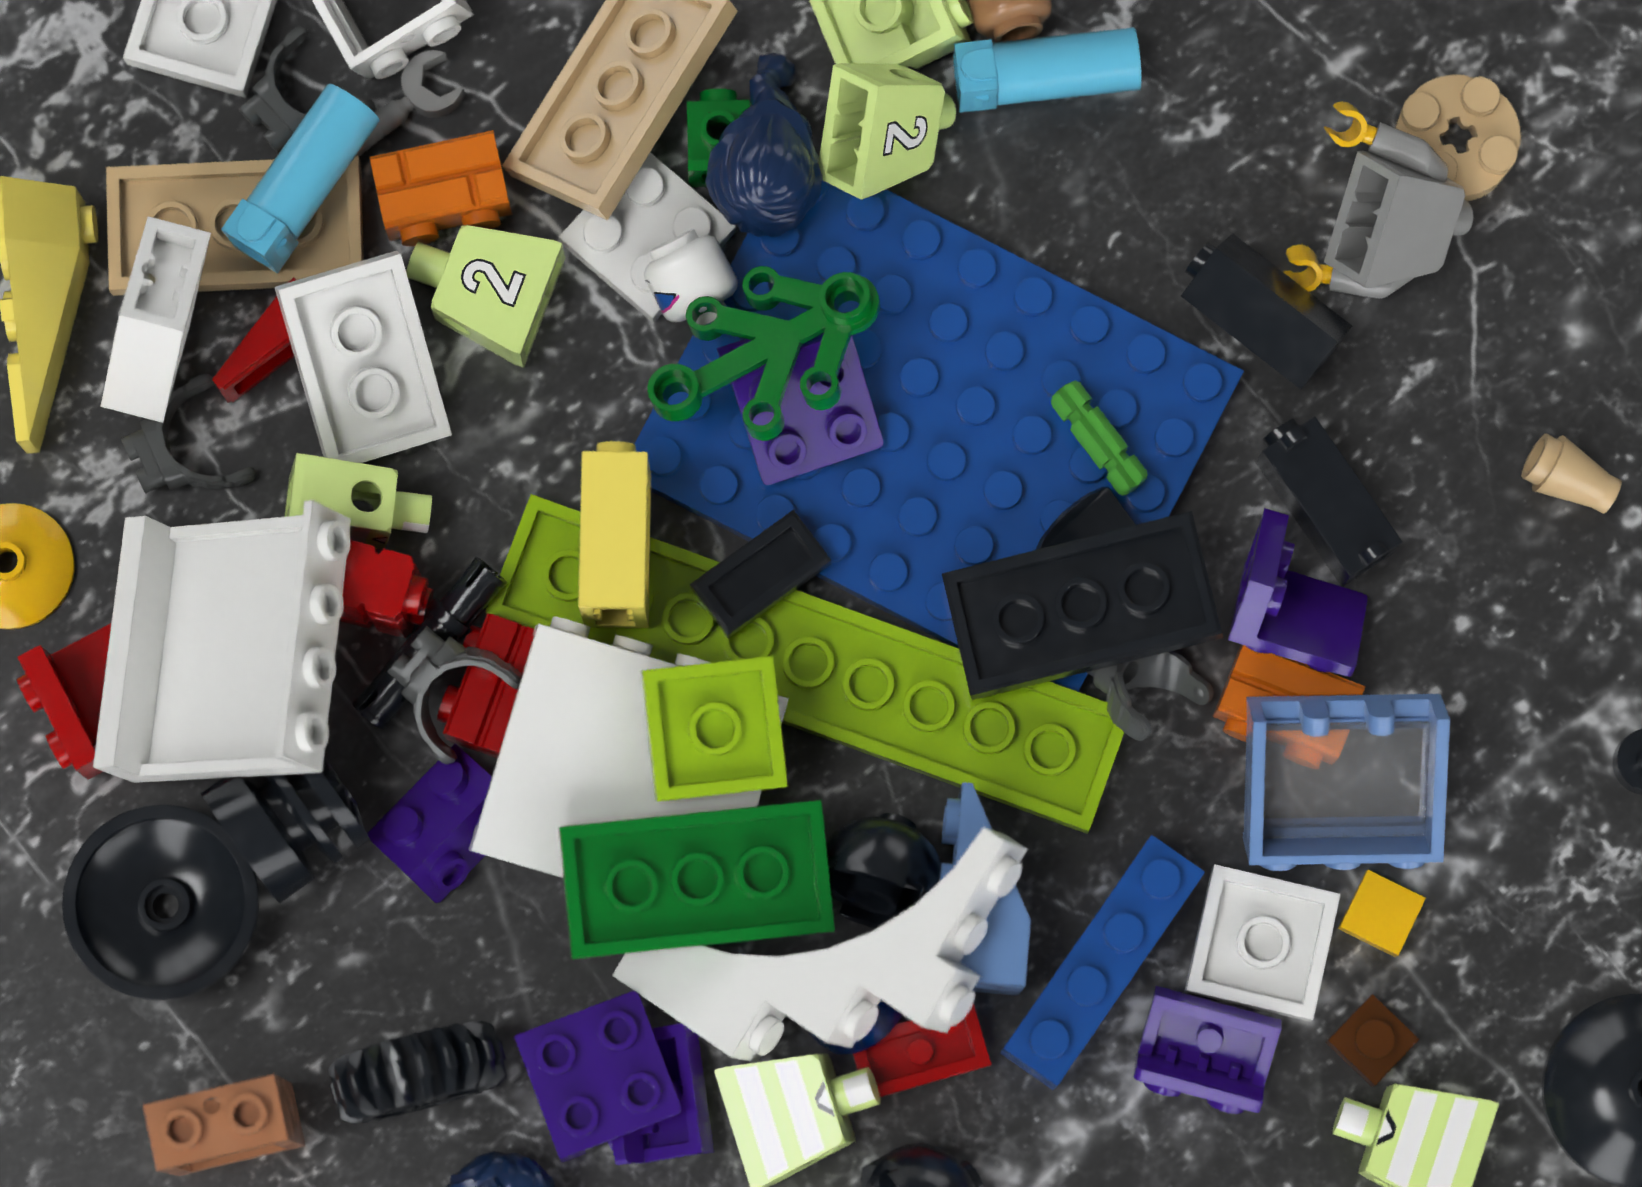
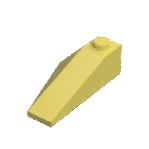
[0,176,98,454]

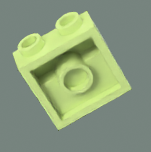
[809,0,974,69]

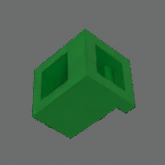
[687,88,750,187]

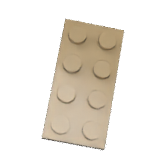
[502,0,738,220]
[106,156,364,296]

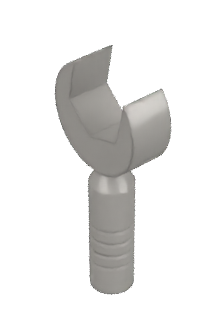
[356,50,465,156]

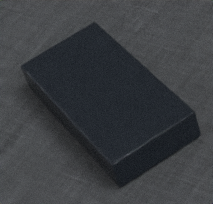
[690,509,832,639]

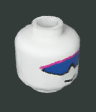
[644,229,738,325]

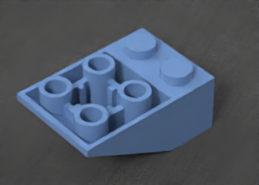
[940,782,1031,996]

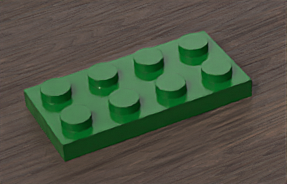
[558,800,835,959]

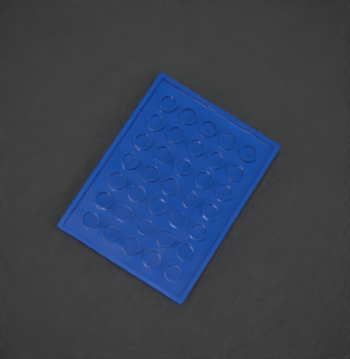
[634,155,1244,692]

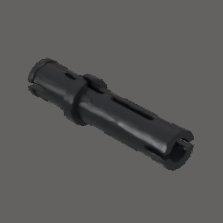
[352,557,507,730]

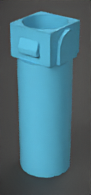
[953,27,1141,113]
[221,84,380,274]

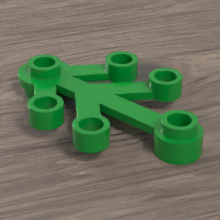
[647,266,880,441]

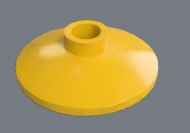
[0,503,75,630]

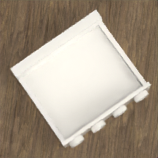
[93,500,351,783]
[469,616,789,878]

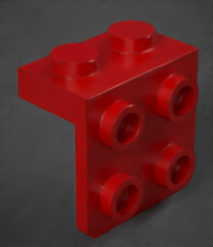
[16,623,112,780]

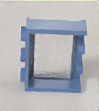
[1243,694,1450,871]

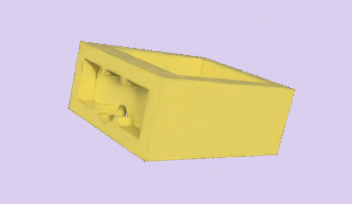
[579,441,651,628]

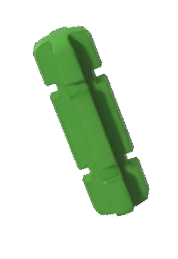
[1051,380,1148,496]

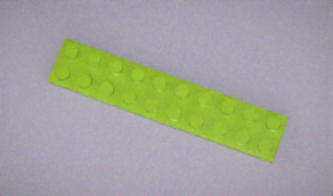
[486,494,1124,834]

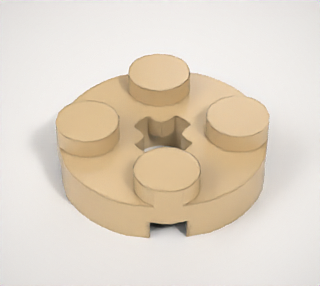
[1395,75,1521,201]

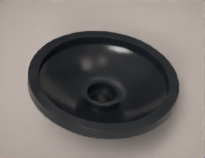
[62,805,260,1001]
[1542,994,1642,1187]

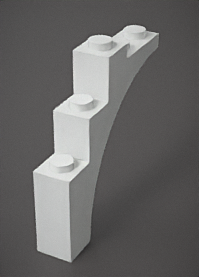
[612,827,1027,1063]

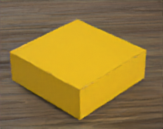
[1337,869,1426,957]

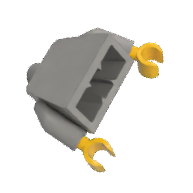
[1283,101,1473,299]

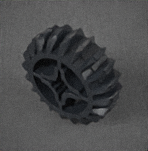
[328,1021,507,1124]

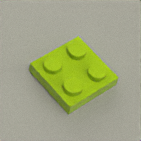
[641,656,788,802]

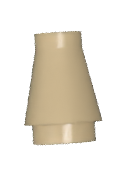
[1521,433,1622,514]

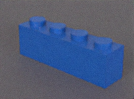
[1000,835,1205,1090]

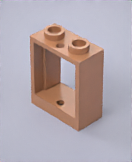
[143,1074,306,1176]

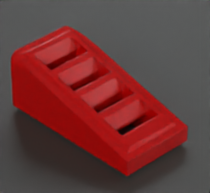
[212,277,296,403]

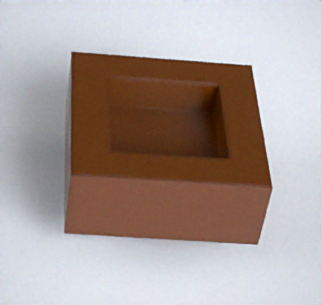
[1325,994,1420,1087]

